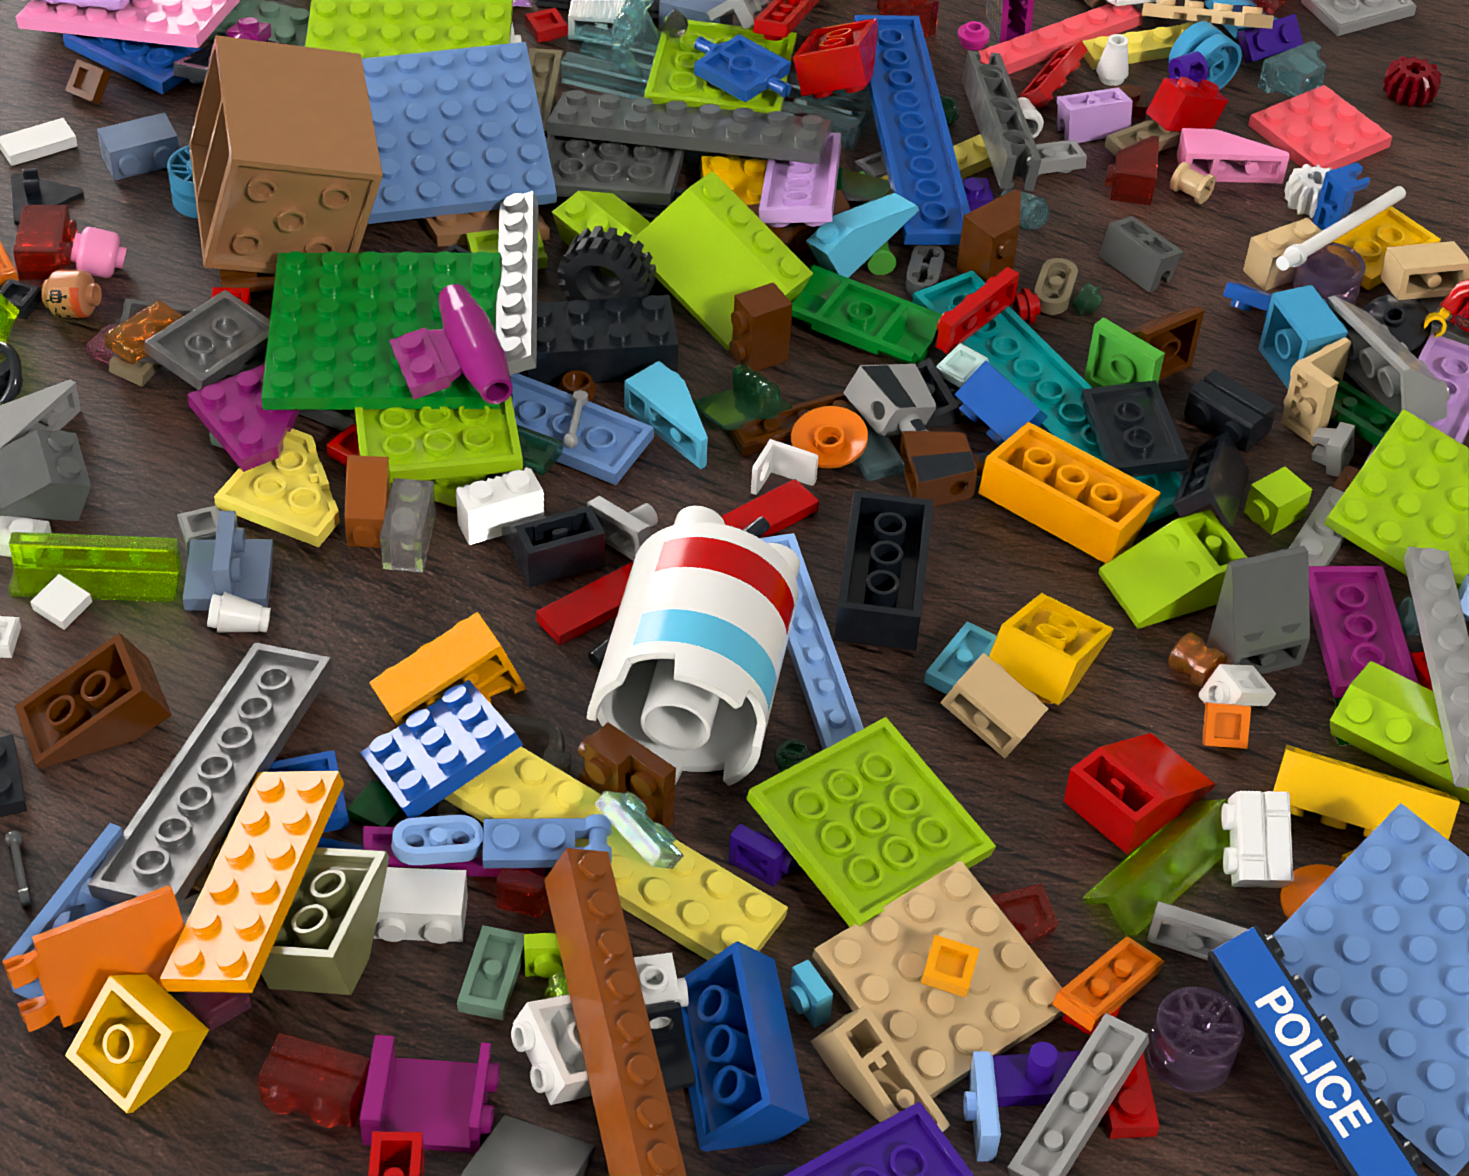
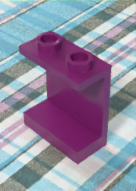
[360,1035,500,1153]

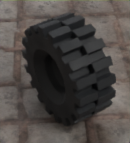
[557,226,656,301]

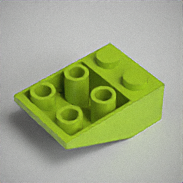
[1098,509,1248,629]

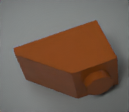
[345,455,393,548]

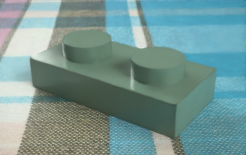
[457,925,524,1021]

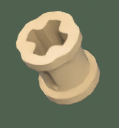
[1170,162,1216,204]

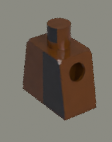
[899,431,992,507]

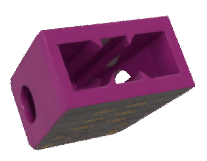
[985,0,1034,43]

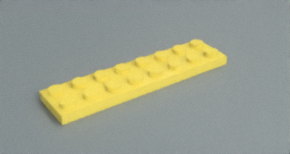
[444,747,788,960]

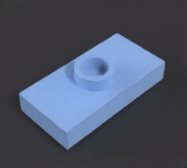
[963,1051,1001,1161]

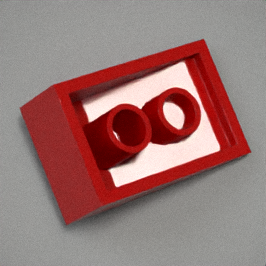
[793,18,878,98]

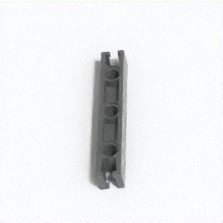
[962,50,1041,191]

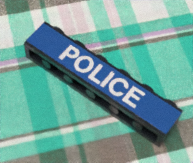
[1207,925,1423,1176]

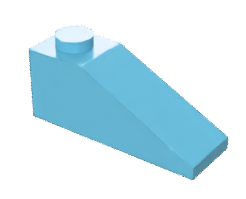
[806,193,919,278]
[624,361,708,469]

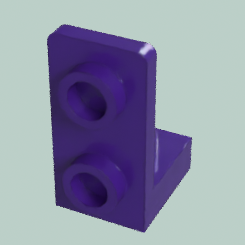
[728,824,798,887]

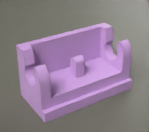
[1057,87,1133,143]

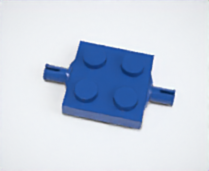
[694,34,791,103]

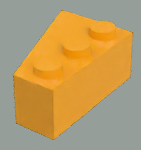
[369,612,527,727]

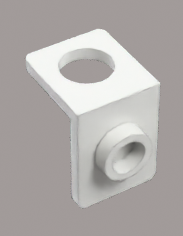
[751,439,819,495]

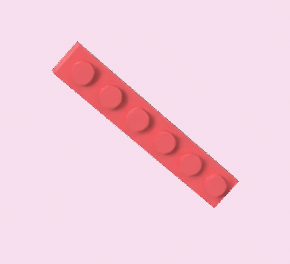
[978,3,1144,74]

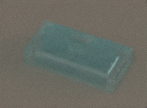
[595,791,684,869]

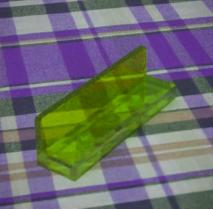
[8,532,182,602]
[1083,799,1230,935]

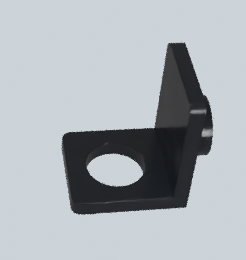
[646,1002,696,1092]

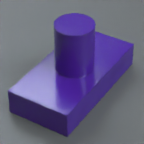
[993,1042,1081,1107]

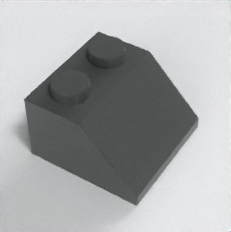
[0,429,91,521]

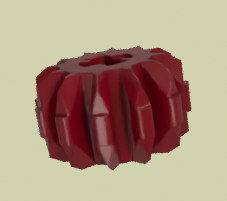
[1383,56,1442,108]

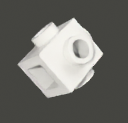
[634,953,688,1029]

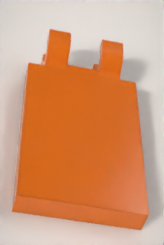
[2,885,185,1032]

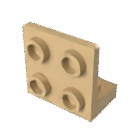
[1281,337,1351,446]

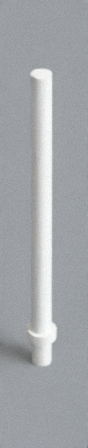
[1276,186,1406,270]

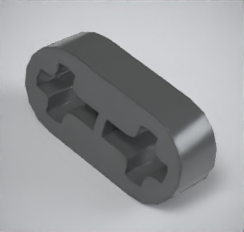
[905,245,944,298]

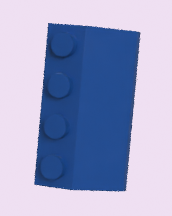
[681,941,809,1152]

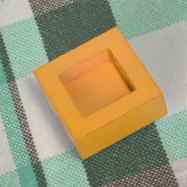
[920,935,980,998]

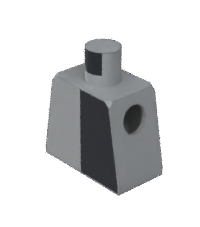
[843,364,936,436]

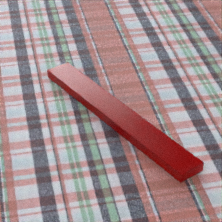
[536,479,819,646]

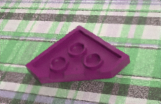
[187,364,300,472]

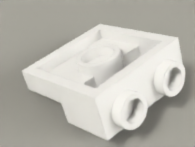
[511,994,592,1105]

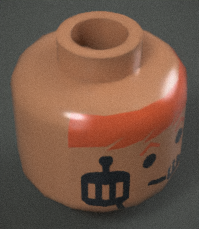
[42,270,102,318]

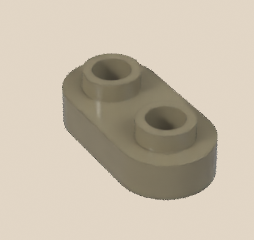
[1034,258,1078,315]

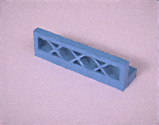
[3,823,123,999]

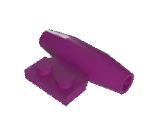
[389,284,513,404]

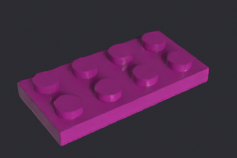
[1309,566,1419,698]

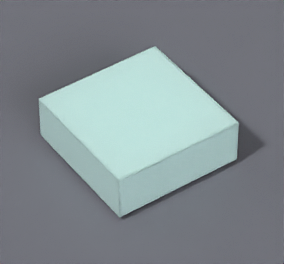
[936,343,989,388]

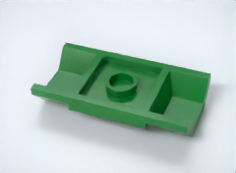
[791,265,942,364]

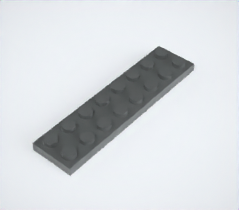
[547,90,832,164]

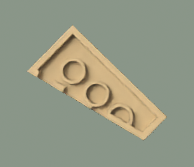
[1142,0,1274,29]

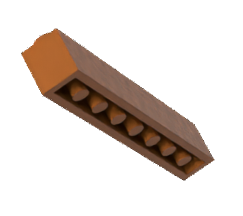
[544,848,687,1176]

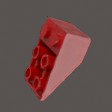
[1063,733,1215,855]

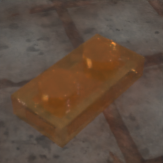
[104,300,183,365]

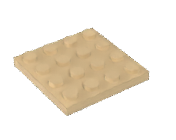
[812,860,1064,1099]

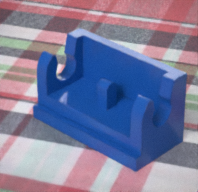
[1313,162,1370,231]

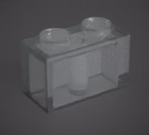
[380,478,436,572]

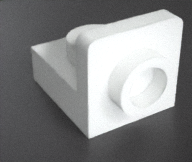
[1199,664,1276,706]

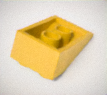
[989,593,1114,705]

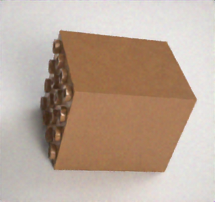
[189,35,383,274]

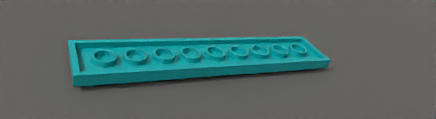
[912,270,1183,526]

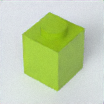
[1244,467,1313,535]

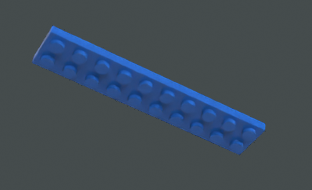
[853,15,970,245]

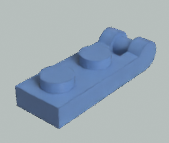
[483,814,612,868]

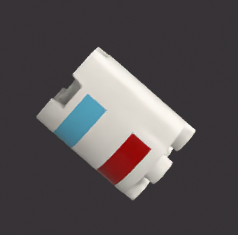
[587,506,800,786]

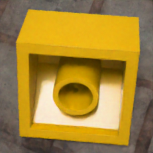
[65,974,209,1113]

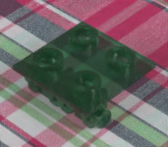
[693,364,792,430]

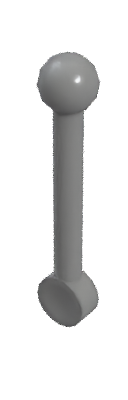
[563,390,588,448]

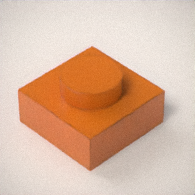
[1202,702,1251,749]

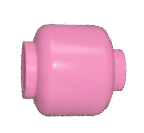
[70,227,127,278]

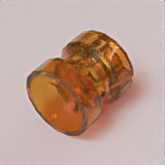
[1168,632,1227,689]

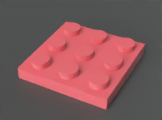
[1248,85,1392,170]

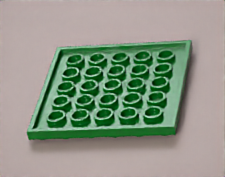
[261,251,501,410]

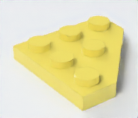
[214,428,340,547]

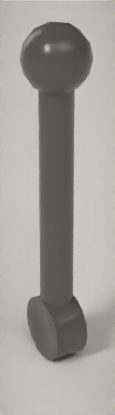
[4,830,31,907]

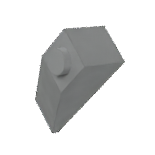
[0,380,81,448]

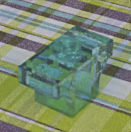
[1258,41,1327,98]

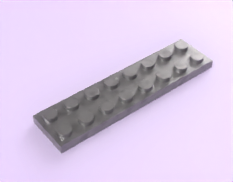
[87,643,333,907]

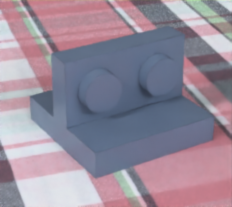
[183,511,274,611]

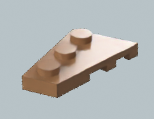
[424,209,550,247]

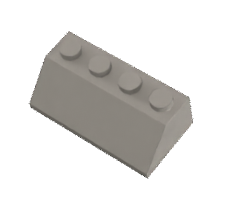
[1328,295,1450,424]

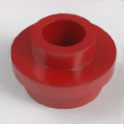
[1013,287,1041,324]

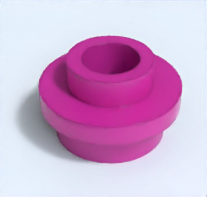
[958,21,990,51]

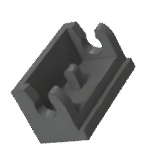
[1098,216,1184,293]

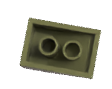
[261,847,389,995]

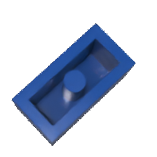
[954,360,1048,446]

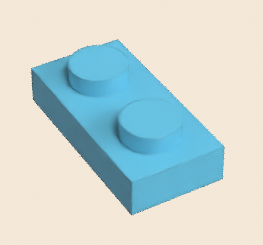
[924,621,997,694]

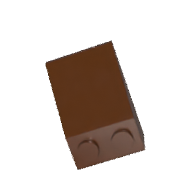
[15,633,172,769]

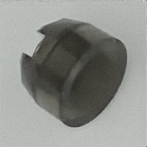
[659,8,688,38]

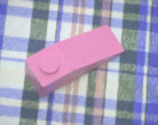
[1177,128,1290,184]

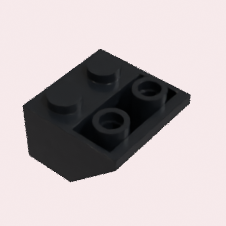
[502,506,605,588]

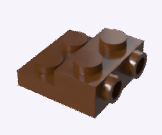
[578,722,676,832]

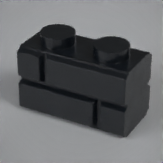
[1184,369,1277,452]

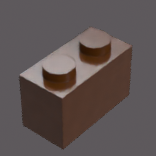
[729,282,793,374]

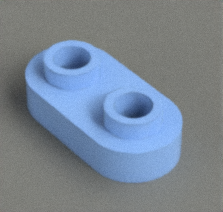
[391,815,483,865]

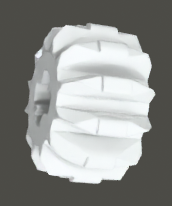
[1284,164,1332,219]

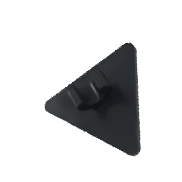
[11,168,83,226]

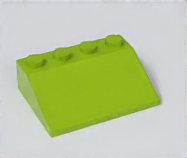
[631,171,813,351]

